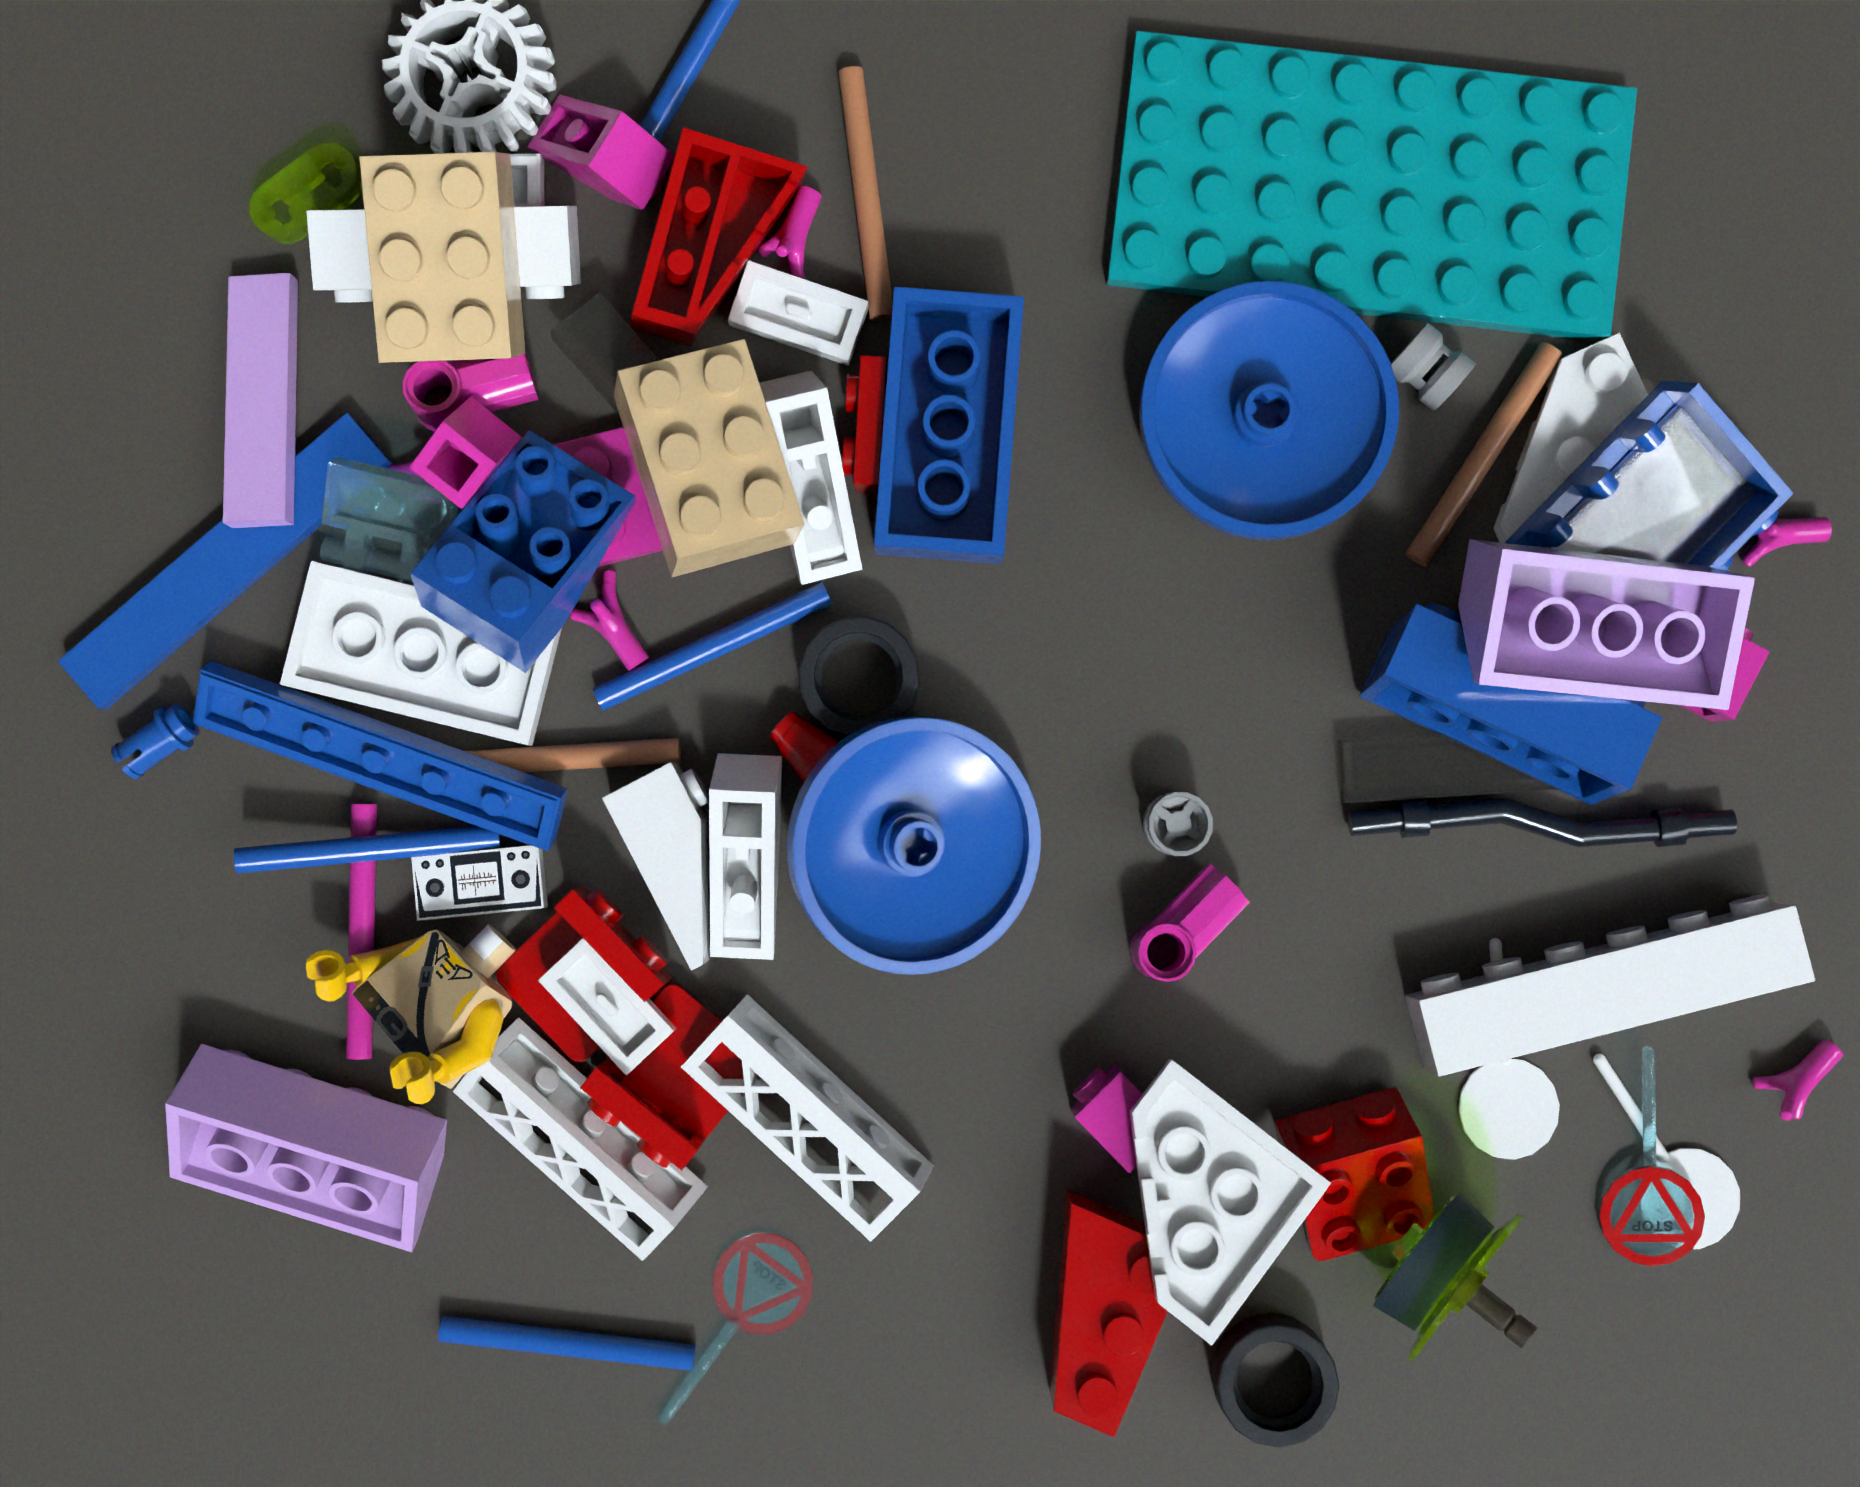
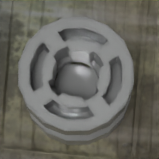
[1391,322,1476,412]
[1143,792,1213,856]

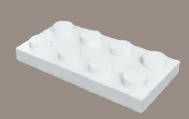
[280,561,562,746]

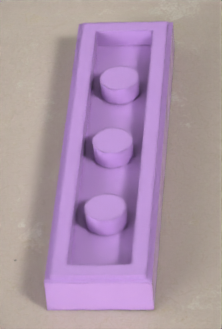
[223,273,298,528]

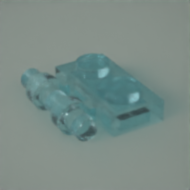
[320,457,459,586]

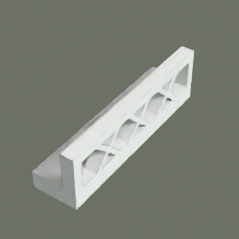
[681,994,934,1242]
[453,1017,708,1261]

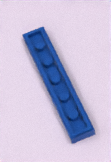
[58,413,394,710]
[193,661,568,851]

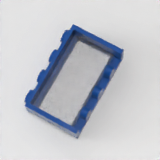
[1504,380,1794,570]

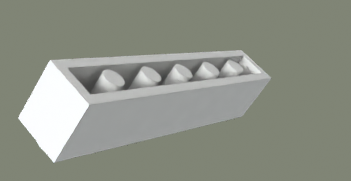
[1405,895,1815,1077]

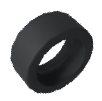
[798,616,919,736]
[1211,1313,1340,1448]

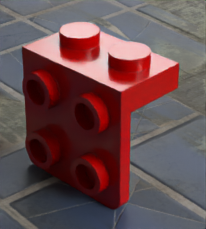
[496,886,673,1062]
[580,984,758,1171]
[1274,1087,1435,1261]

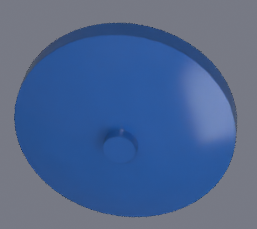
[1139,281,1399,540]
[787,716,1041,975]

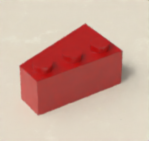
[630,127,808,347]
[1049,1189,1168,1437]

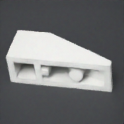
[759,371,862,585]
[709,753,782,960]
[602,762,709,971]

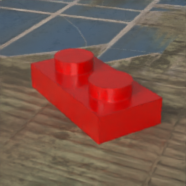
[842,355,888,494]

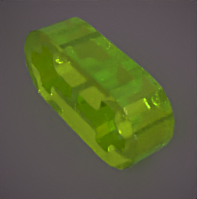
[249,142,362,244]

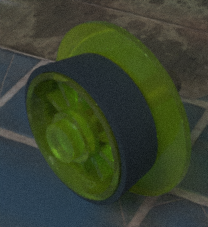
[1373,1192,1537,1363]

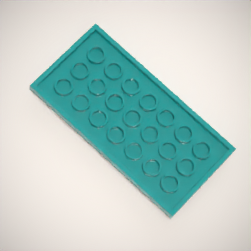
[1106,31,1637,342]

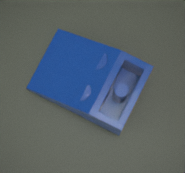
[410,430,636,673]

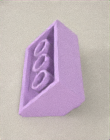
[1458,539,1755,710]
[165,1044,447,1252]

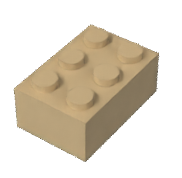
[359,152,525,363]
[614,339,805,578]

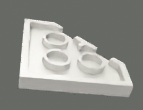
[1493,333,1699,553]
[1129,1059,1331,1345]

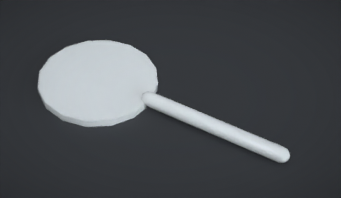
[1458,938,1560,1160]
[1593,1054,1740,1249]

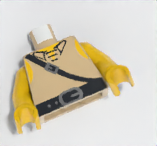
[306,924,516,1104]

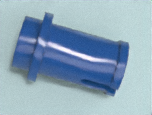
[111,704,199,779]

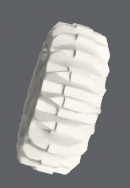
[382,0,557,154]

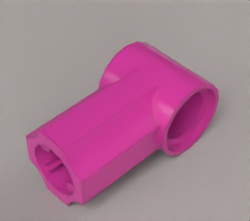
[402,352,539,431]
[1129,863,1250,982]

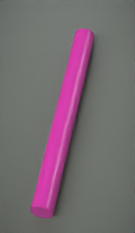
[346,804,377,1060]

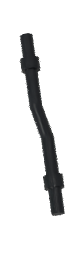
[1348,798,1737,848]

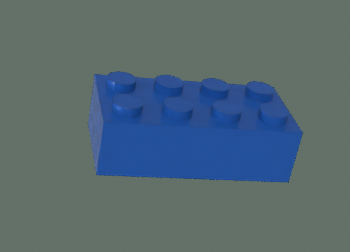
[874,287,1024,564]
[1359,603,1663,805]

